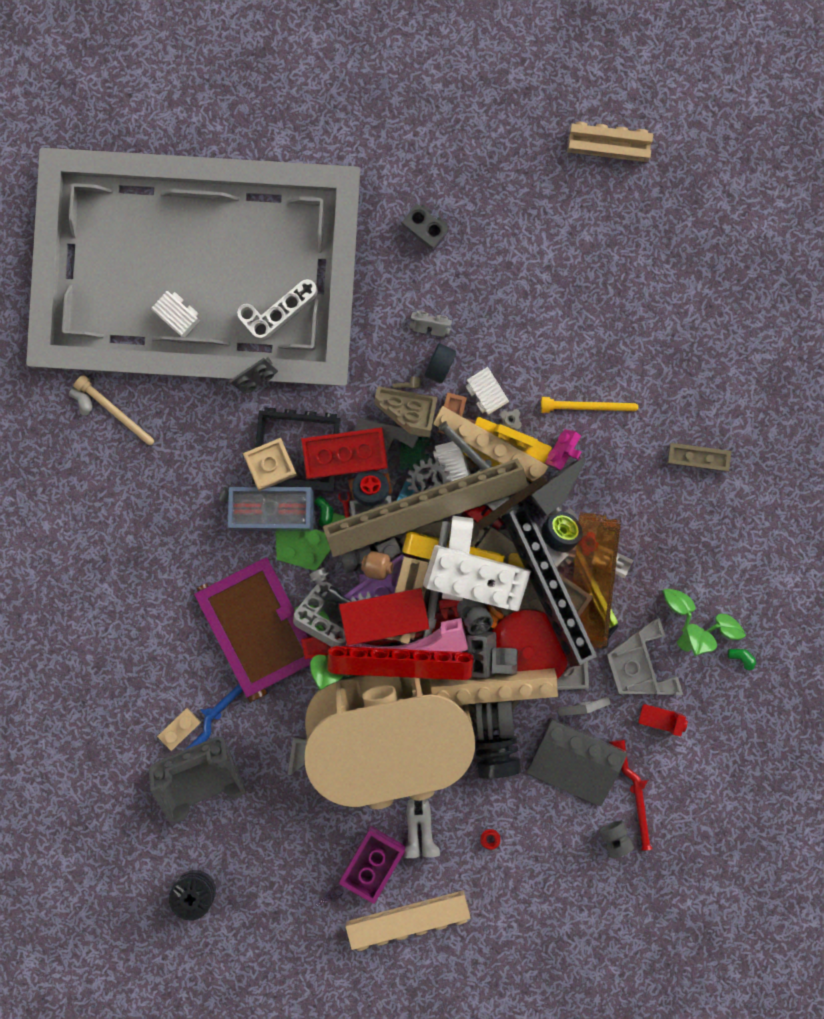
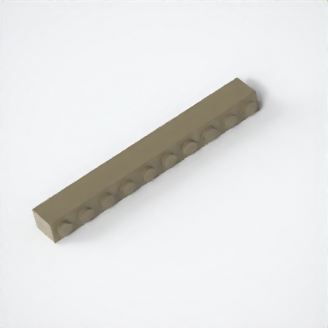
[323,458,528,557]

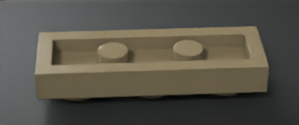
[667,443,732,472]

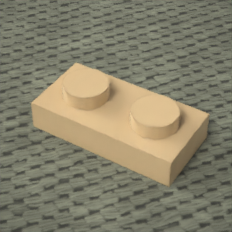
[157,708,201,751]

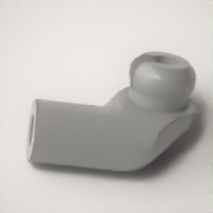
[69,387,92,416]

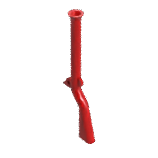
[609,739,653,851]

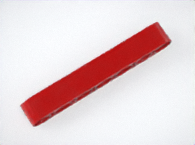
[327,646,473,680]

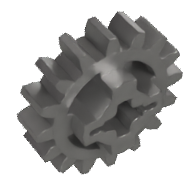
[407,458,452,495]

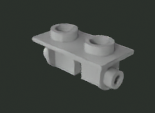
[409,311,452,337]

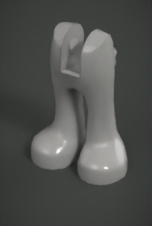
[402,799,440,858]

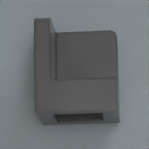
[492,648,518,674]

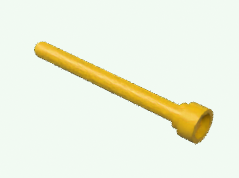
[541,397,638,413]

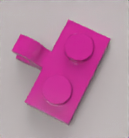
[544,429,582,471]

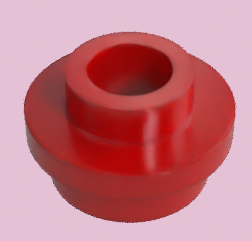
[480,829,501,850]

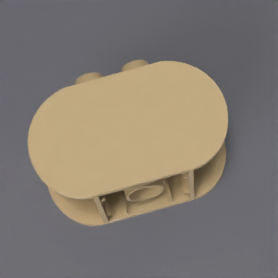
[305,676,475,809]

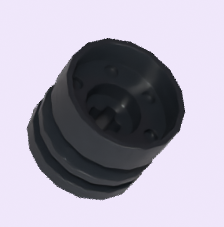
[475,735,521,779]
[169,870,216,921]

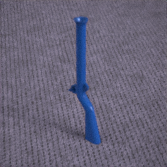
[185,684,243,750]

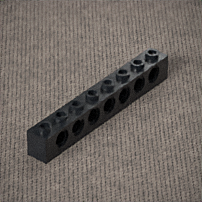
[501,504,597,667]

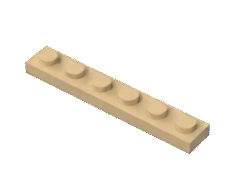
[433,406,549,482]

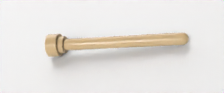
[73,374,154,445]

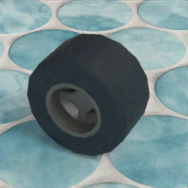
[424,343,457,384]

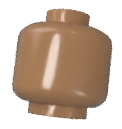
[361,551,394,580]

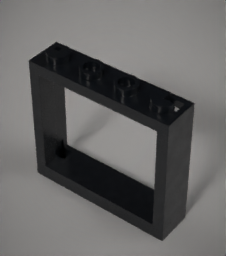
[252,407,341,491]

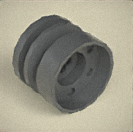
[474,701,514,740]

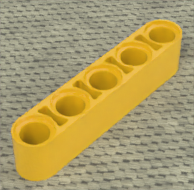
[402,531,505,562]

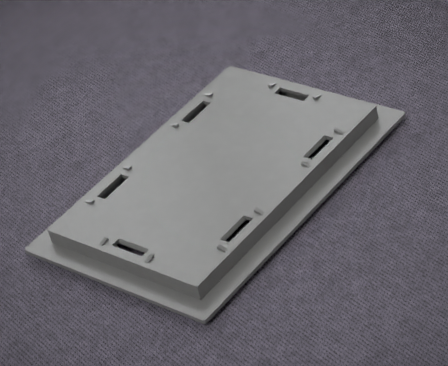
[26,148,360,386]

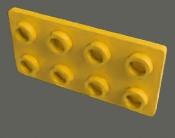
[463,417,552,482]

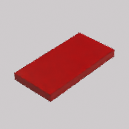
[301,427,388,479]
[339,588,430,646]

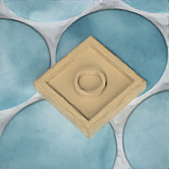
[243,438,297,491]

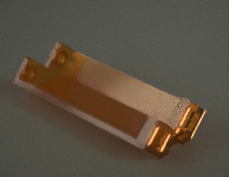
[573,512,621,648]

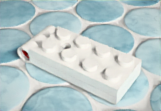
[423,545,531,611]

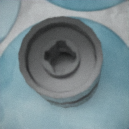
[599,820,634,858]

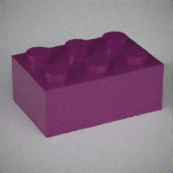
[339,825,405,904]

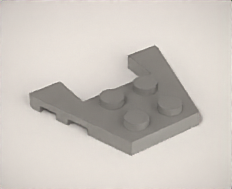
[606,618,683,695]

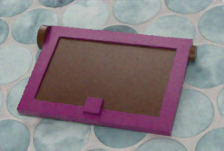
[194,557,312,703]

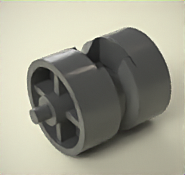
[337,544,377,573]
[457,598,493,635]

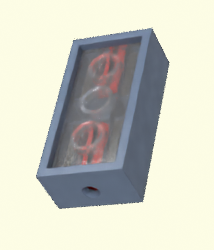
[228,487,314,531]

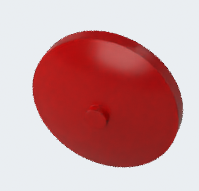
[491,609,568,680]

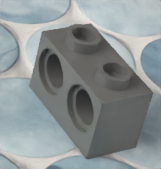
[401,203,449,251]

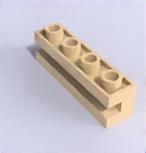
[567,122,653,162]
[386,556,428,644]

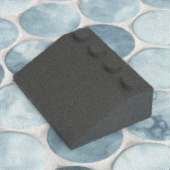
[528,457,586,516]
[526,718,627,806]

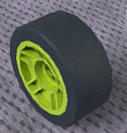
[541,511,583,553]

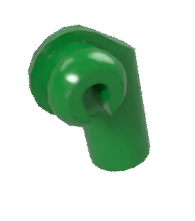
[314,496,334,527]
[728,649,756,671]

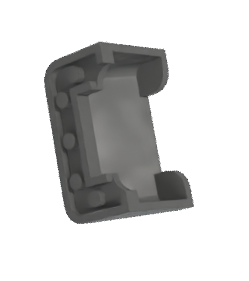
[149,737,247,825]

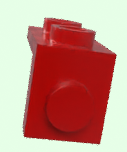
[638,704,688,737]

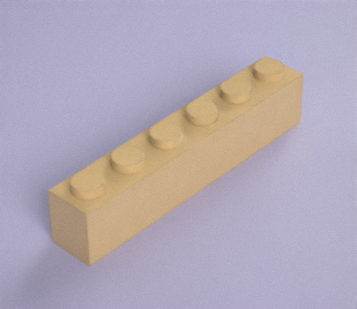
[431,668,558,705]
[346,890,471,951]

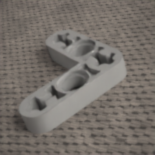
[293,582,347,647]

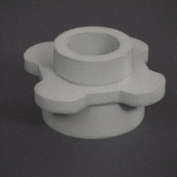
[500,409,522,429]
[309,567,330,584]

